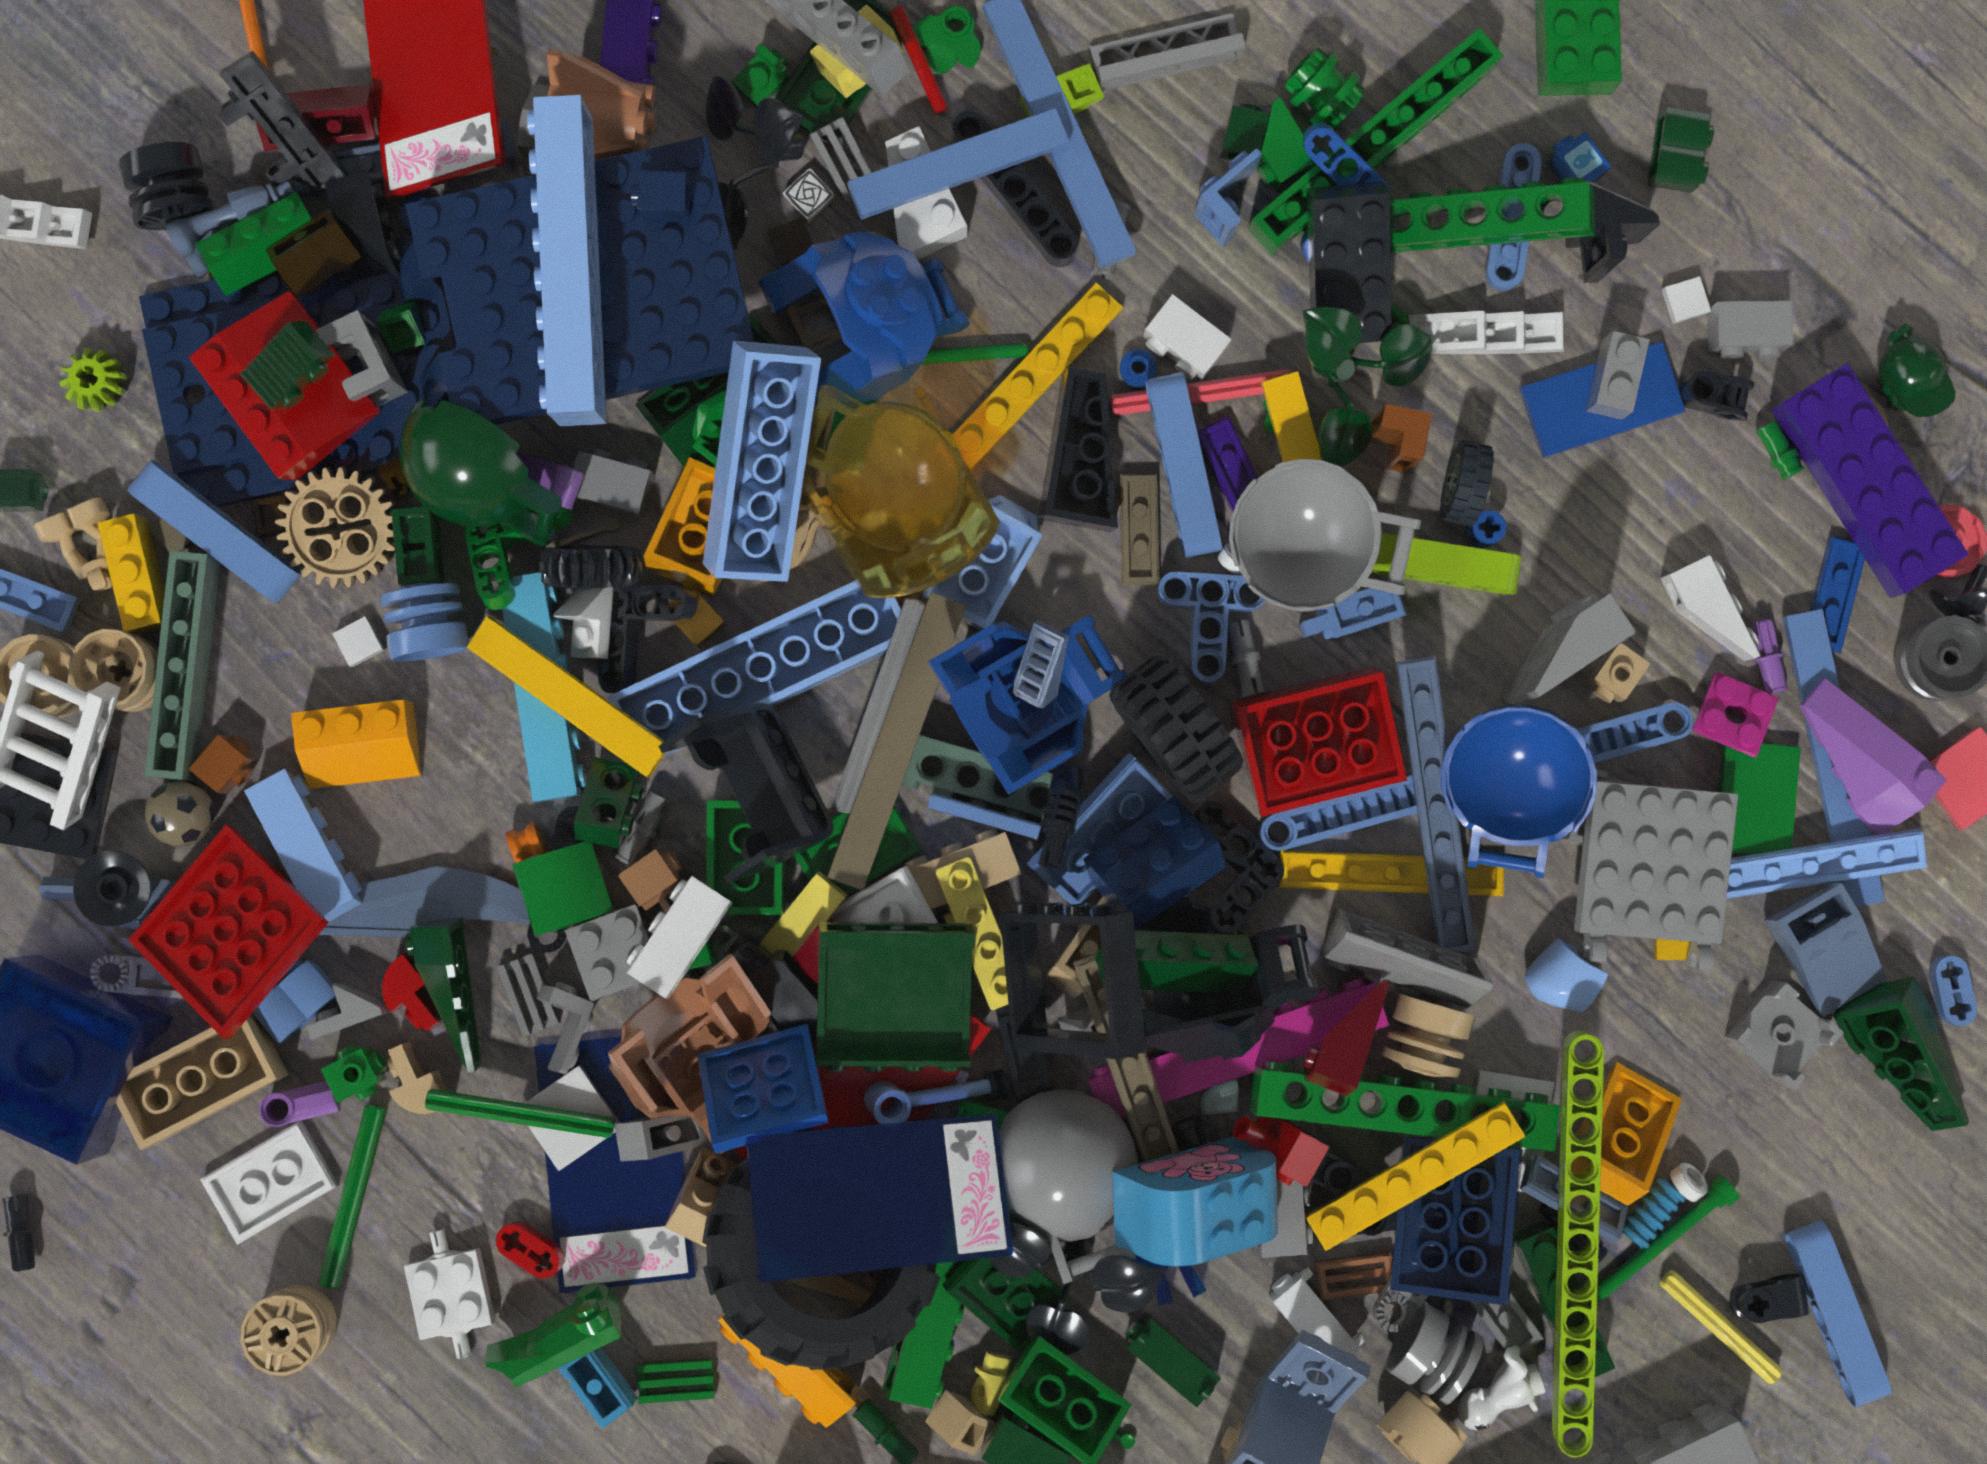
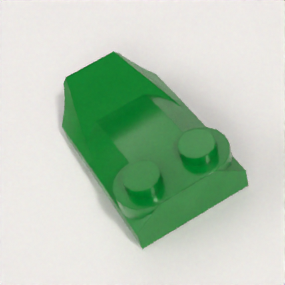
[485,1282,621,1388]

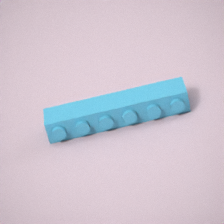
[498,573,587,803]

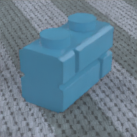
[558,1347,638,1429]

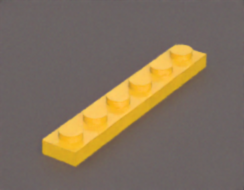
[944,283,1123,471]
[1306,1101,1525,1251]

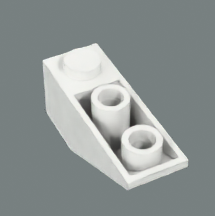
[1660,555,1760,661]

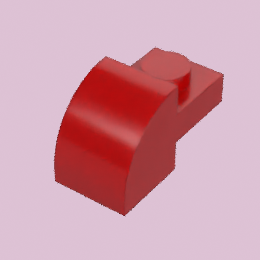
[382,953,443,1032]

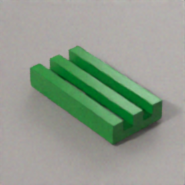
[636,1358,716,1404]

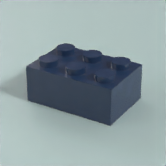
[1083,796,1226,930]

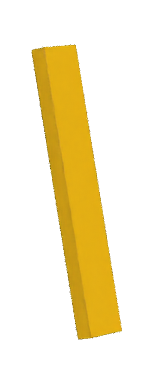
[466,616,667,777]
[1278,850,1504,896]

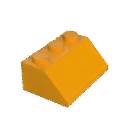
[291,699,422,789]

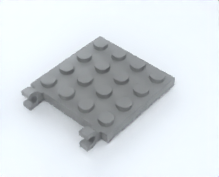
[1574,781,1738,971]

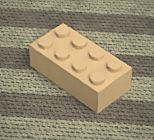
[106,1014,289,1150]

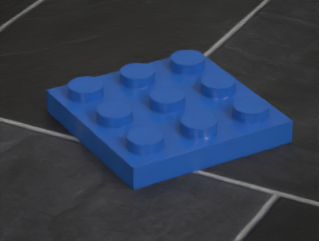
[697,1024,829,1154]

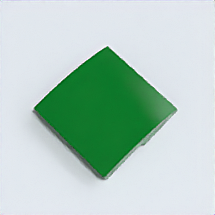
[512,841,614,937]

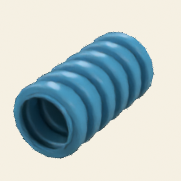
[1622,1178,1686,1249]

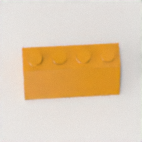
[718,1312,860,1428]

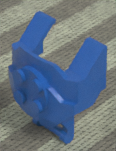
[758,231,970,414]
[928,614,1127,795]

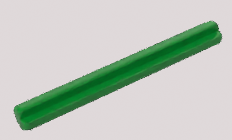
[425,1089,615,1138]
[318,1104,386,1289]

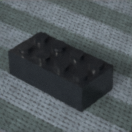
[1307,181,1392,343]

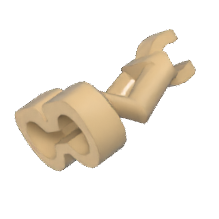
[33,497,113,591]

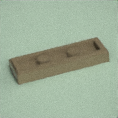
[1119,473,1159,586]

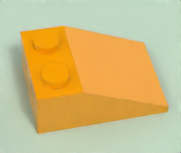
[643,457,722,598]
[1571,1062,1682,1206]

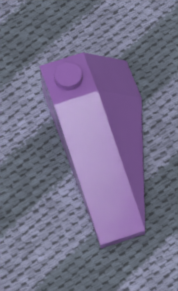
[1799,678,1947,835]

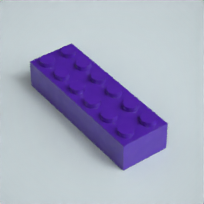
[1771,363,1969,598]

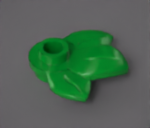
[913,6,981,76]

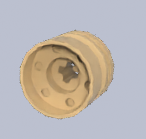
[68,629,159,712]
[1381,993,1475,1078]
[240,1284,337,1376]

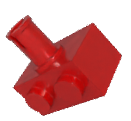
[1233,1116,1329,1187]

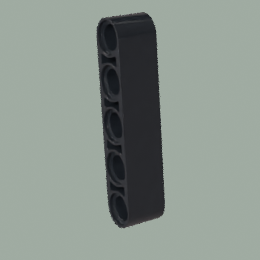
[952,110,1078,268]

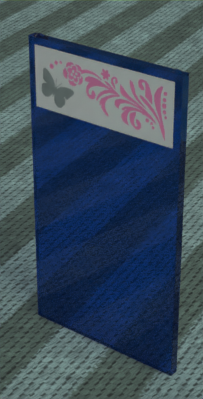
[534,1036,696,1294]
[745,1114,1013,1283]

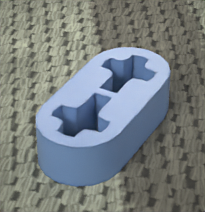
[1929,955,1977,1026]

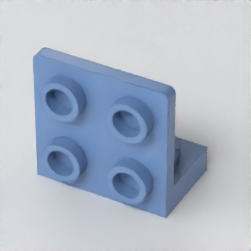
[1194,148,1262,248]

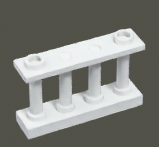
[0,650,121,830]

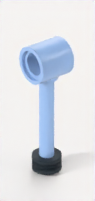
[864,1069,1008,1128]

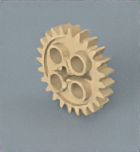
[275,466,395,588]

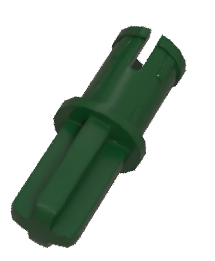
[852,1398,919,1464]

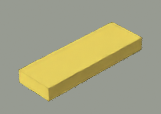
[760,871,848,957]

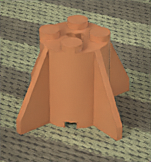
[547,50,657,161]

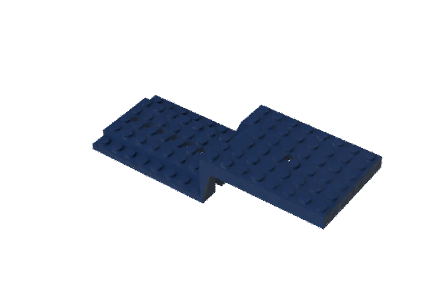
[139,136,755,507]

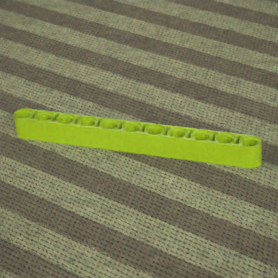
[1552,1030,1604,1458]

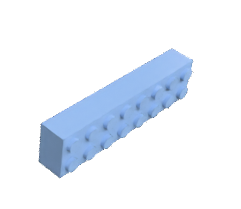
[527,95,607,426]
[607,569,914,758]

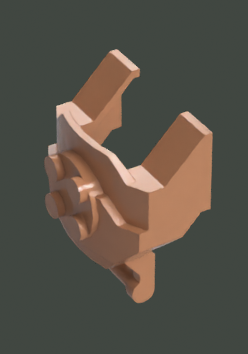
[608,954,772,1154]

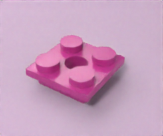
[1692,671,1779,758]

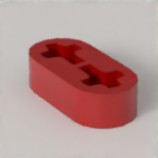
[496,1221,565,1279]

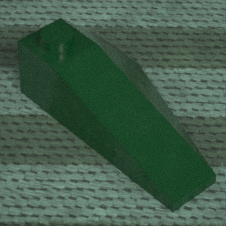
[406,917,482,1072]
[1832,976,1969,1131]

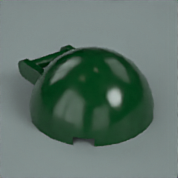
[399,400,562,546]

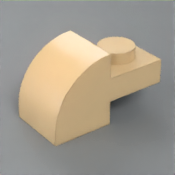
[387,1041,448,1114]

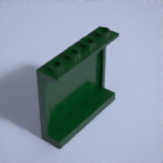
[816,922,975,1072]

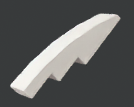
[0,195,92,249]
[1409,311,1565,354]

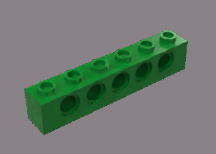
[1390,177,1595,254]

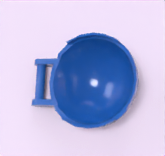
[1441,704,1597,879]

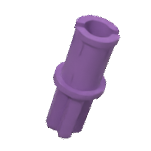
[1750,619,1789,694]

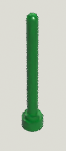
[921,342,1030,365]
[1597,1174,1741,1303]

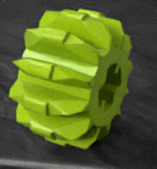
[59,348,128,412]

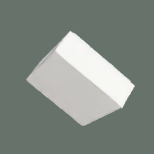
[1662,276,1711,324]
[332,616,385,667]

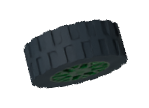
[1440,440,1494,527]

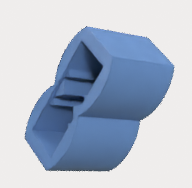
[252,959,336,1044]

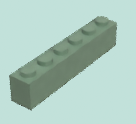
[144,551,220,781]

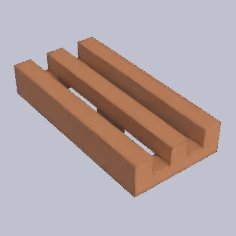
[1315,1251,1393,1301]

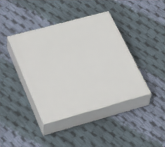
[525,1065,620,1171]

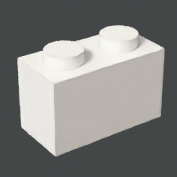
[1143,294,1232,381]

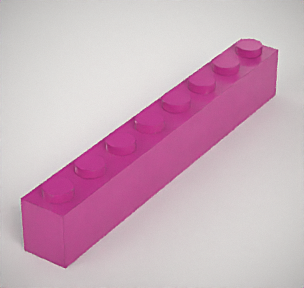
[1087,977,1389,1117]

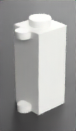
[1269,1267,1367,1355]

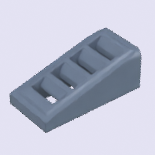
[1013,620,1069,708]

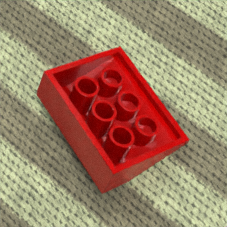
[189,291,381,480]
[1230,666,1407,817]

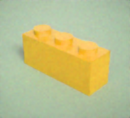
[97,513,165,635]

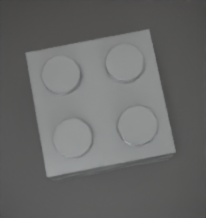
[564,904,653,1002]

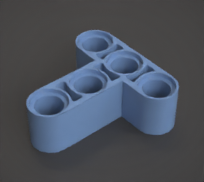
[1156,571,1265,685]

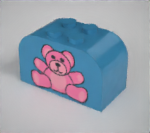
[1112,1137,1278,1266]

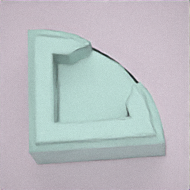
[1200,1079,1239,1115]

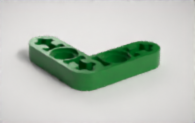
[465,507,573,610]

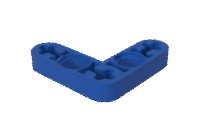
[1300,123,1391,262]

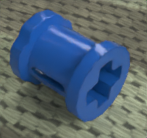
[1466,510,1506,548]

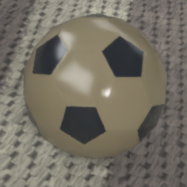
[145,780,215,846]

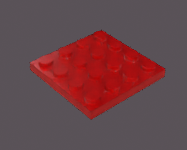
[128,824,329,1039]

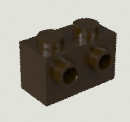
[266,208,361,298]

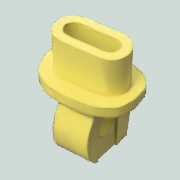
[971,1351,1012,1416]

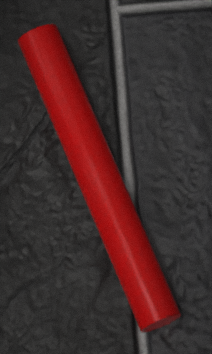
[889,5,949,115]

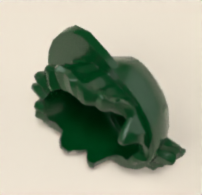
[1878,324,1956,417]

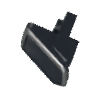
[1565,181,1660,283]

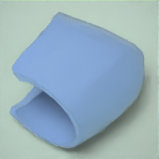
[1524,938,1608,1013]

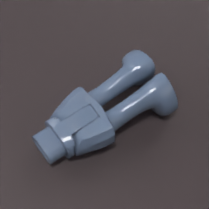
[165,181,296,277]

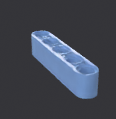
[1145,371,1222,559]
[127,459,302,604]
[1784,1220,1892,1408]

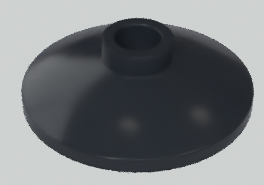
[73,851,151,927]

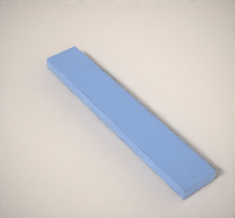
[1727,828,1927,899]

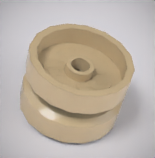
[0,634,80,718]

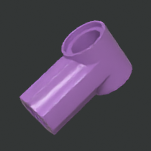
[259,1081,341,1127]

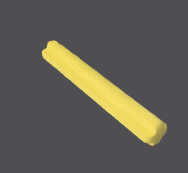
[1660,1270,1783,1384]

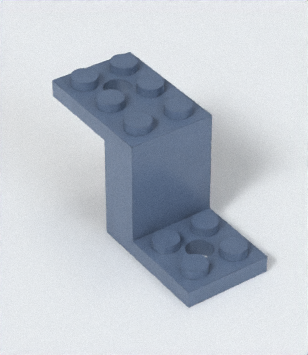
[1225,1330,1371,1464]

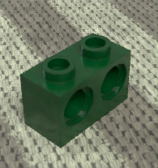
[391,506,445,586]
[574,757,644,849]

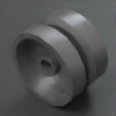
[1894,615,1987,702]

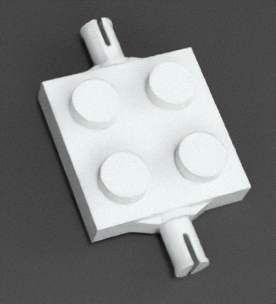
[404,1228,496,1359]

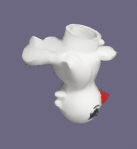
[1457,1345,1545,1430]

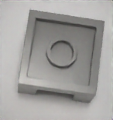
[316,310,408,407]
[1724,980,1844,1090]

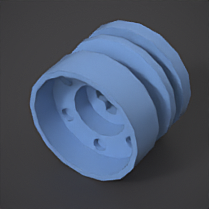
[379,582,469,662]

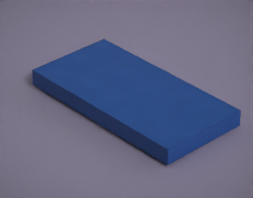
[1519,342,1686,458]

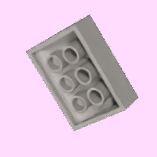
[1503,593,1636,705]
[1322,908,1493,1009]

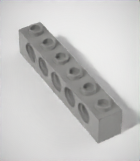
[764,0,909,97]

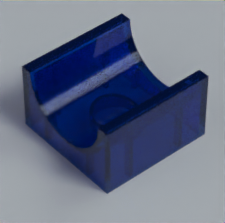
[0,954,173,1165]

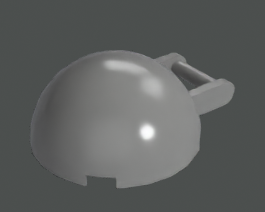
[1229,459,1421,612]
[994,1089,1139,1284]

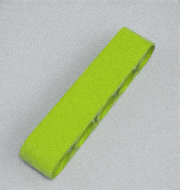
[1371,533,1522,595]

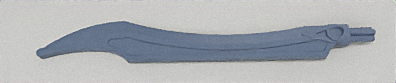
[39,866,569,938]

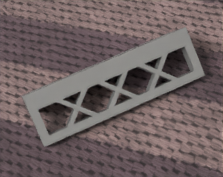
[1090,13,1246,92]

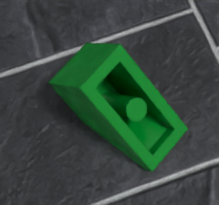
[1257,97,1317,192]

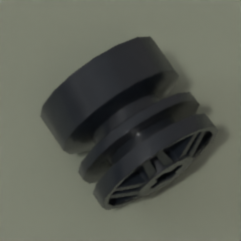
[119,142,214,230]

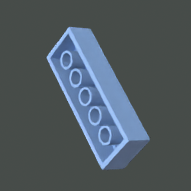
[703,340,821,582]

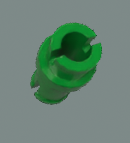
[1756,420,1805,480]

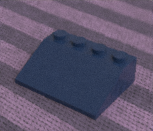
[1390,1136,1523,1306]

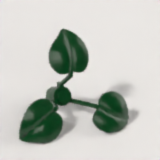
[1303,307,1432,467]

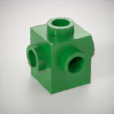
[321,1044,387,1103]

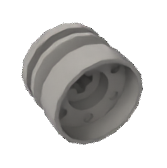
[1386,1302,1484,1406]

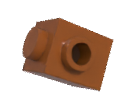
[189,734,257,794]

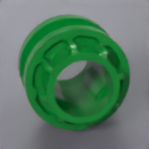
[1284,48,1364,128]

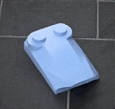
[922,495,1043,630]

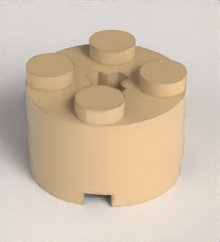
[1376,1388,1468,1464]

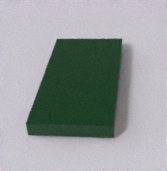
[775,0,914,148]

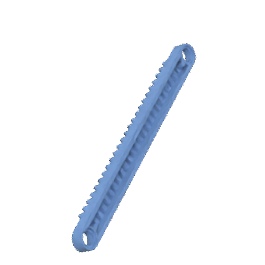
[1259,702,1694,851]

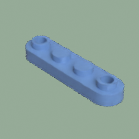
[1485,143,1542,291]

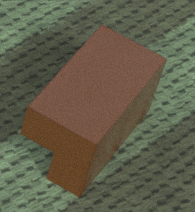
[1369,404,1433,474]

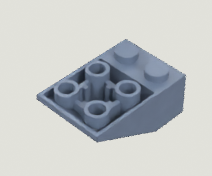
[1764,882,1887,1017]

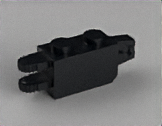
[732,936,818,1041]

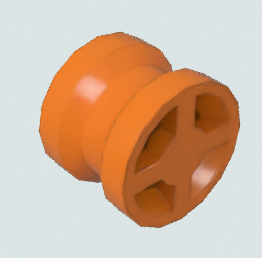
[505,821,548,863]

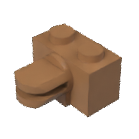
[618,849,686,914]

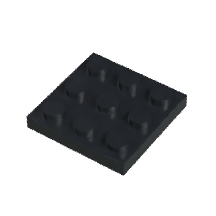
[0,732,118,859]

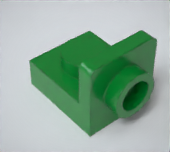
[732,43,790,107]

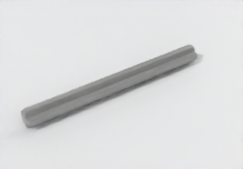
[832,597,925,814]

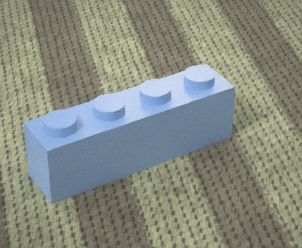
[244,768,362,922]

